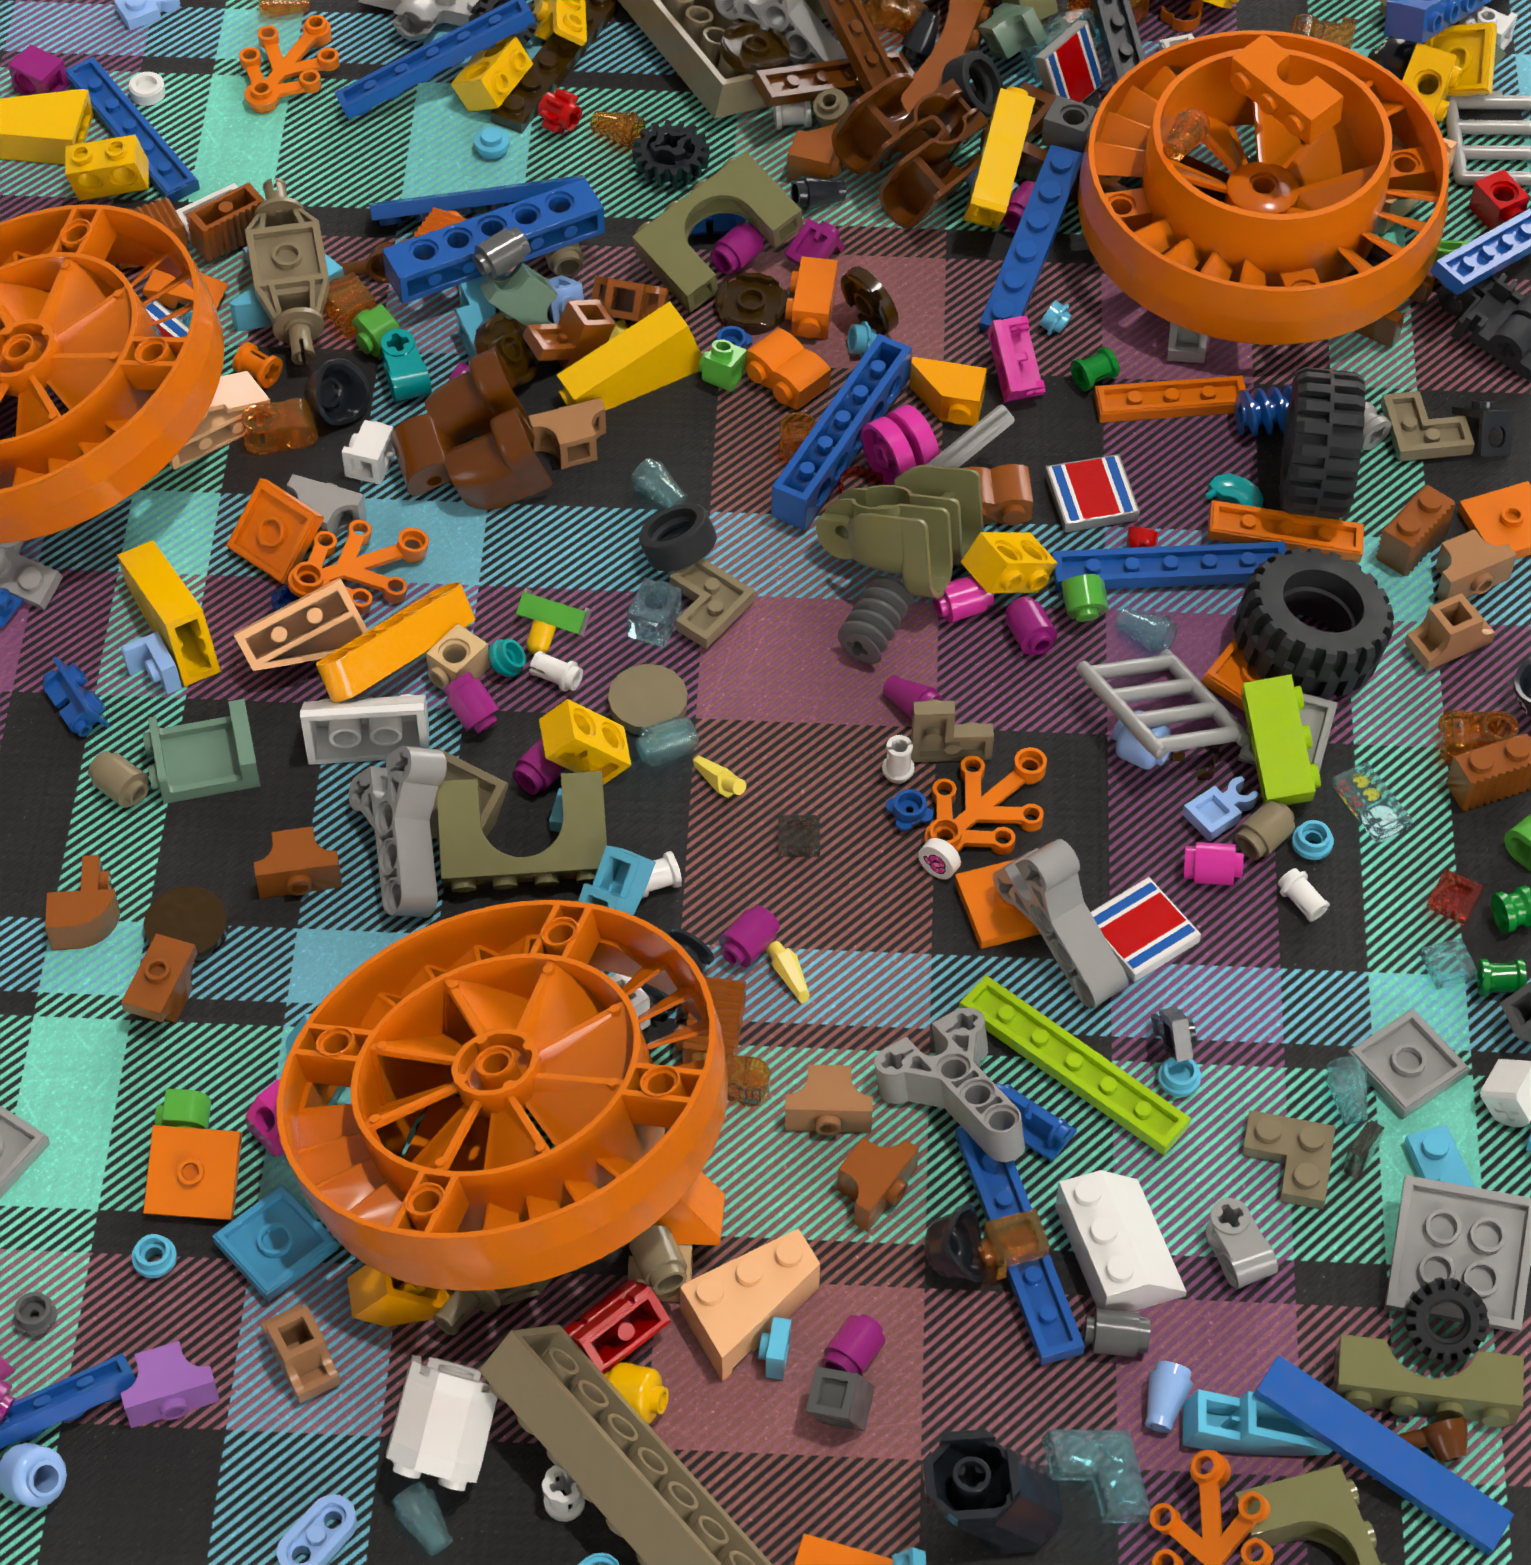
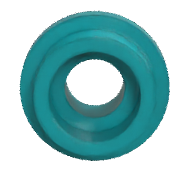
[489,639,526,678]

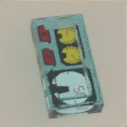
[1332,762,1413,844]

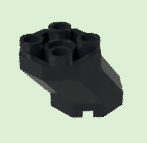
[922,1429,1063,1554]

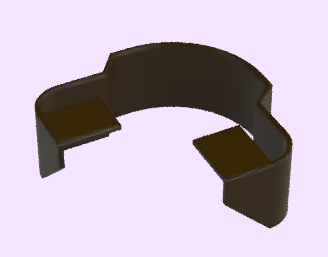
[1171,745,1219,780]

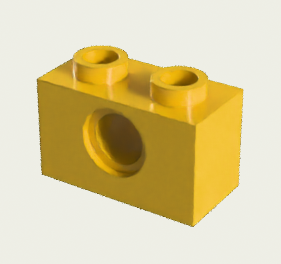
[1402,43,1463,123]

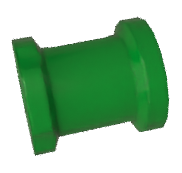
[1070,347,1120,391]
[1476,959,1527,997]

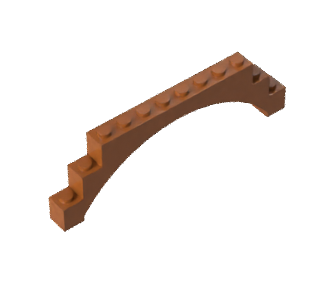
[787,0,998,181]

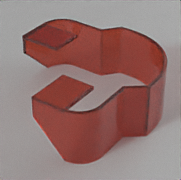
[838,466,883,494]

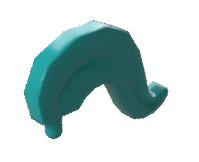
[1205,473,1264,508]

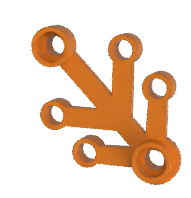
[239,15,339,113]
[288,519,429,615]
[924,747,1047,855]
[1149,1449,1274,1565]

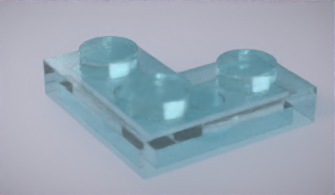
[1042,1429,1151,1523]

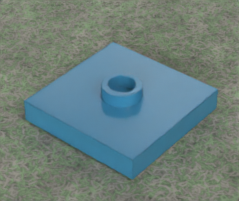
[212,1184,339,1302]

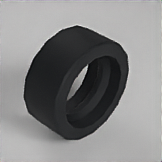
[942,51,1004,118]
[638,503,717,572]

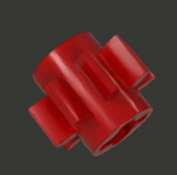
[538,88,582,135]

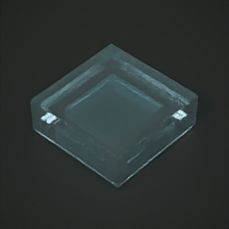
[1420,938,1478,990]

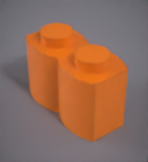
[745,328,831,410]

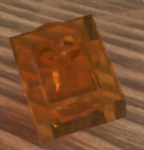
[979,1209,1050,1280]

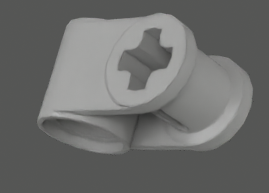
[1205,1198,1278,1290]

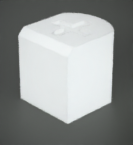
[1481,1059,1531,1127]

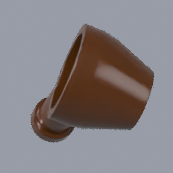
[336,242,394,283]
[1397,1417,1468,1463]

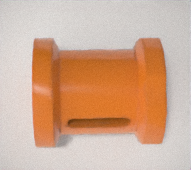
[232,342,283,388]

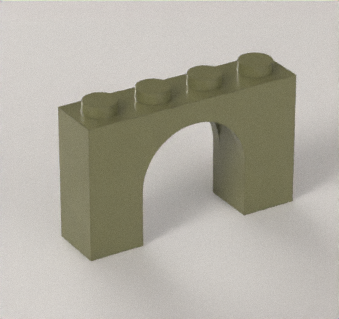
[632,151,803,313]
[437,771,607,892]
[1230,1464,1387,1565]

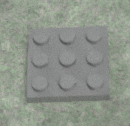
[1384,1175,1531,1333]

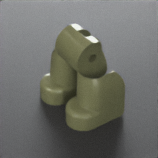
[816,465,984,599]

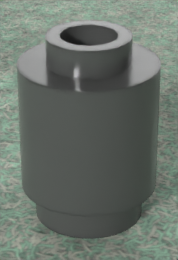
[473,227,531,279]
[1083,1308,1151,1357]

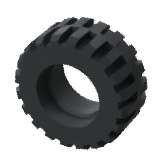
[1279,367,1366,519]
[1233,548,1394,699]

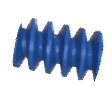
[1235,385,1292,437]

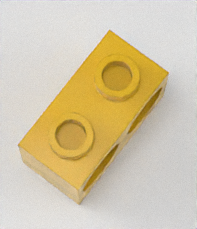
[451,36,533,112]
[65,134,149,201]
[961,532,1058,593]
[539,699,631,785]

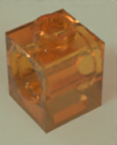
[324,272,376,339]

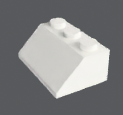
[300,694,429,765]
[1055,1170,1186,1311]

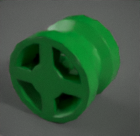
[1490,885,1531,934]

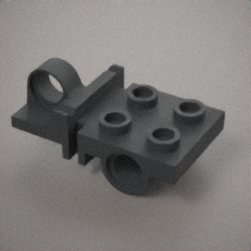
[1438,273,1531,381]

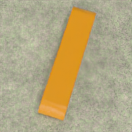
[316,582,476,702]

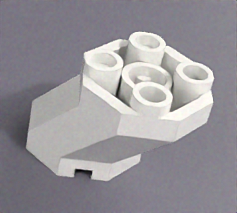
[386,1355,497,1491]

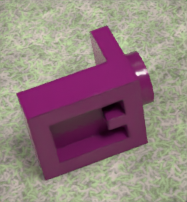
[784,218,845,266]

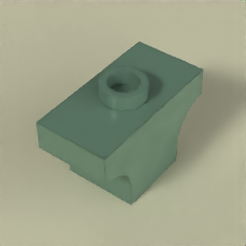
[978,3,1048,59]
[479,262,558,326]

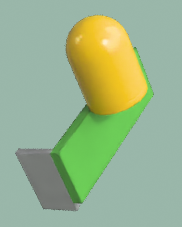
[516,588,592,655]

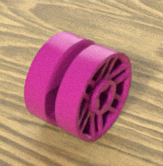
[861,405,940,485]

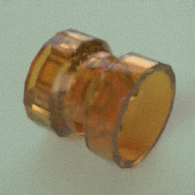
[779,412,817,463]

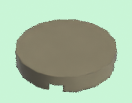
[608,664,688,736]

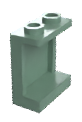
[143,699,260,804]

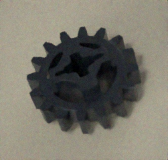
[632,120,710,187]

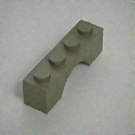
[1333,1334,1524,1428]

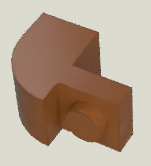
[522,299,616,370]
[45,855,120,950]

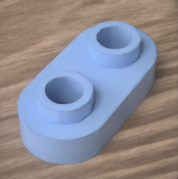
[277,1494,357,1565]

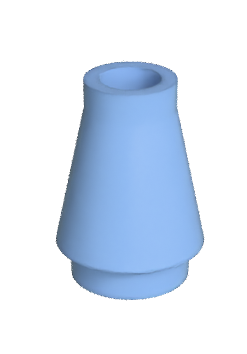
[1145,1361,1193,1433]

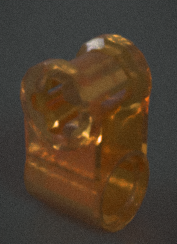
[242,398,318,455]
[1438,710,1519,763]

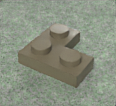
[1381,391,1475,462]
[670,558,755,649]
[911,699,994,762]
[1242,1110,1336,1209]

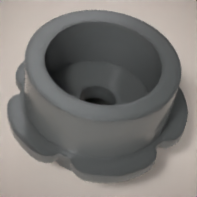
[12,1292,57,1336]

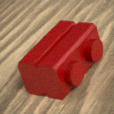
[564,1279,671,1374]

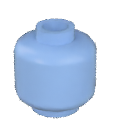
[1111,710,1171,770]
[0,1443,67,1507]

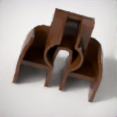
[831,73,989,229]
[390,347,553,510]

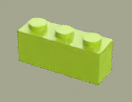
[1241,674,1321,805]

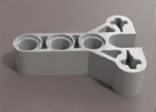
[715,0,846,65]
[349,746,447,918]
[993,839,1128,1009]
[874,1008,1025,1162]

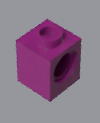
[8,44,69,96]

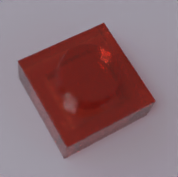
[1426,869,1484,925]

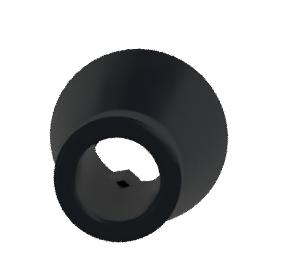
[901,8,942,63]
[791,175,846,211]

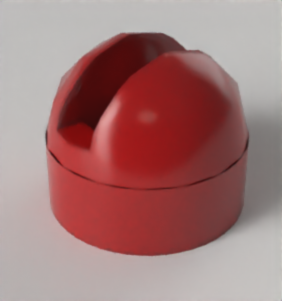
[1126,527,1159,548]

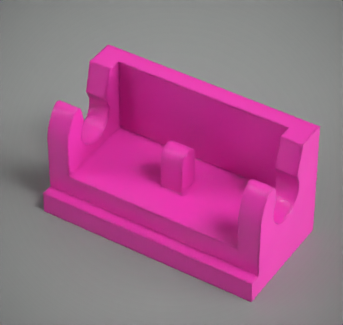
[987,316,1045,402]

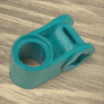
[381,328,432,403]

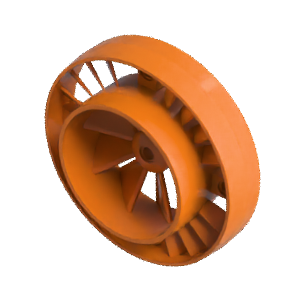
[1078,31,1449,345]
[0,204,224,544]
[276,900,728,1291]

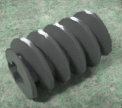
[838,576,914,664]

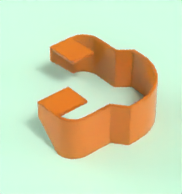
[1160,0,1204,32]

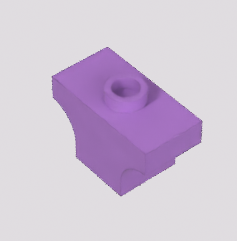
[121,1341,220,1428]

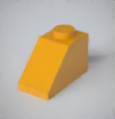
[910,357,987,426]
[347,1265,453,1327]

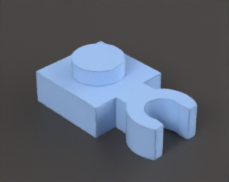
[114,0,181,31]
[1182,776,1259,842]

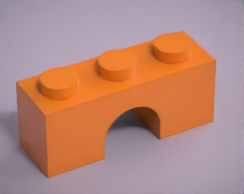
[1230,34,1344,145]

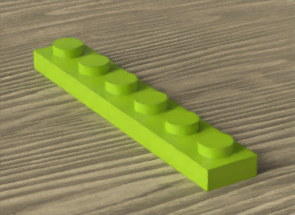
[959,975,1191,1156]

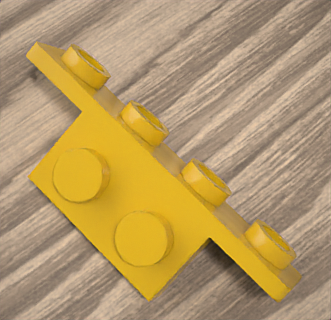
[533,0,587,46]

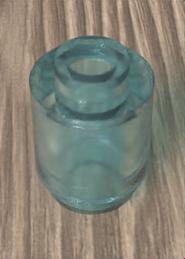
[635,716,699,767]

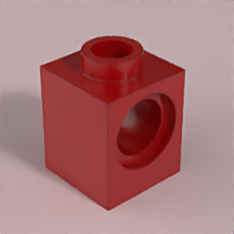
[1469,169,1530,230]

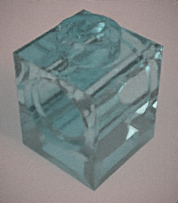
[627,578,682,648]

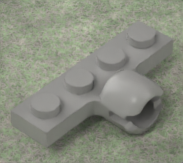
[358,0,479,41]
[0,541,63,610]

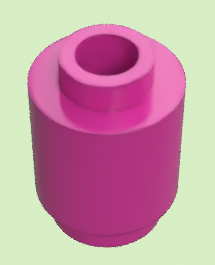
[933,575,994,623]
[1184,842,1244,886]

